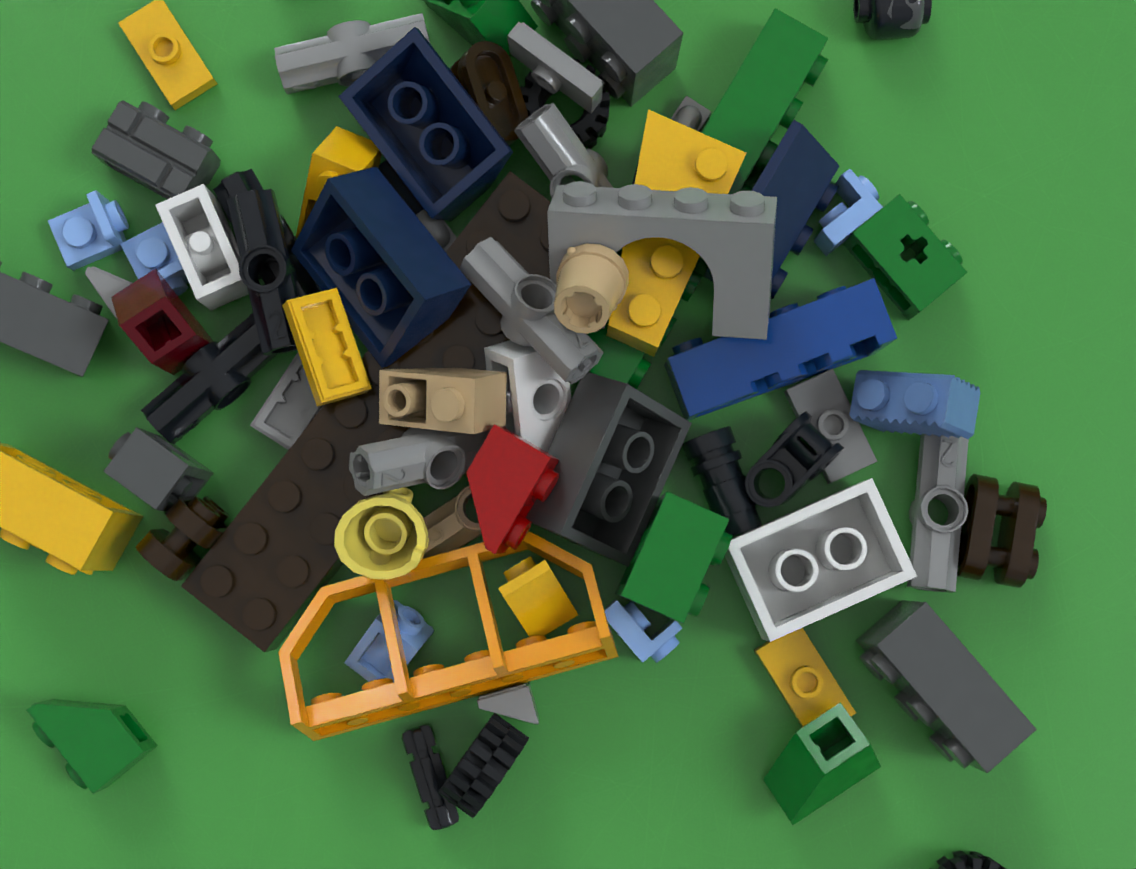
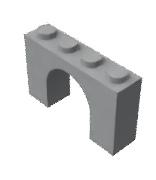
[547,181,777,340]

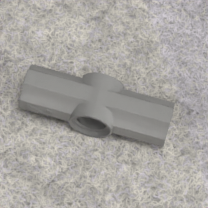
[274,13,430,94]
[514,103,622,251]
[460,237,603,385]
[349,426,506,496]
[907,434,969,593]

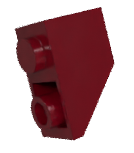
[111,268,214,375]

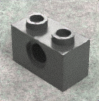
[103,427,213,512]

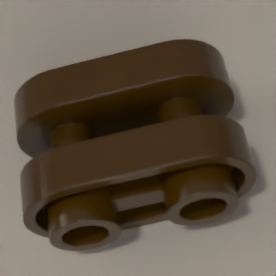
[449,41,529,146]
[957,474,1047,588]
[136,496,229,581]

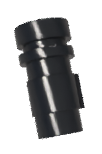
[682,426,762,537]

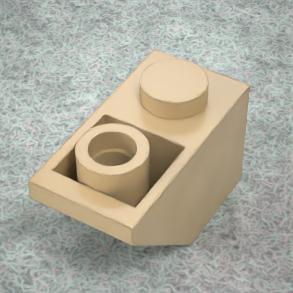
[379,368,507,434]

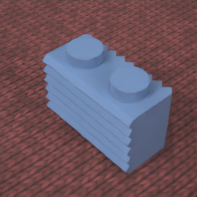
[849,370,980,439]

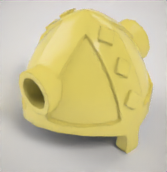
[334,487,429,580]

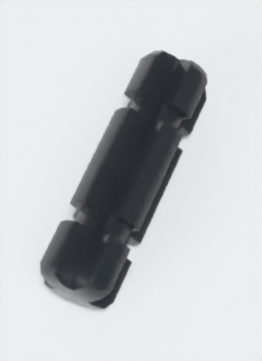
[401,725,459,830]

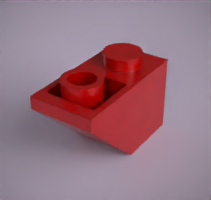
[466,424,559,554]

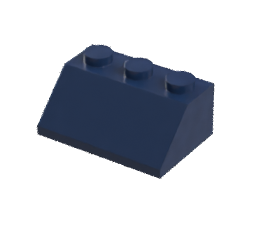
[338,27,513,221]
[703,120,839,299]
[291,167,471,368]

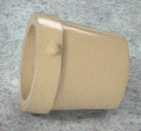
[554,243,629,334]

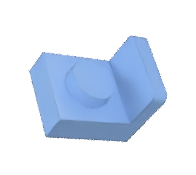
[814,169,883,256]
[48,190,129,271]
[120,222,189,296]
[604,599,682,663]
[344,600,434,682]

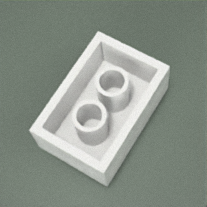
[725,478,917,642]

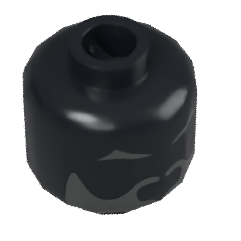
[853,0,932,40]

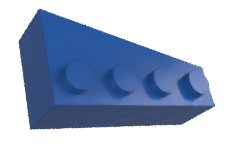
[664,278,897,421]

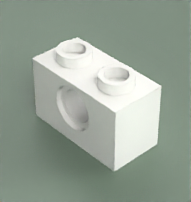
[155,184,249,311]
[484,340,572,452]

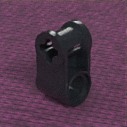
[745,411,844,507]

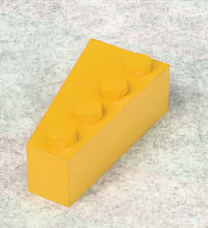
[606,109,746,357]

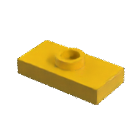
[118,0,217,110]
[282,288,372,407]
[754,628,856,727]

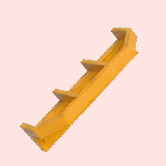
[278,531,619,741]

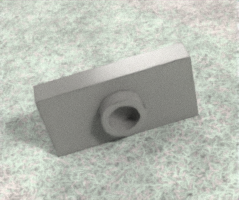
[508,21,603,113]
[250,353,324,450]
[784,369,877,484]

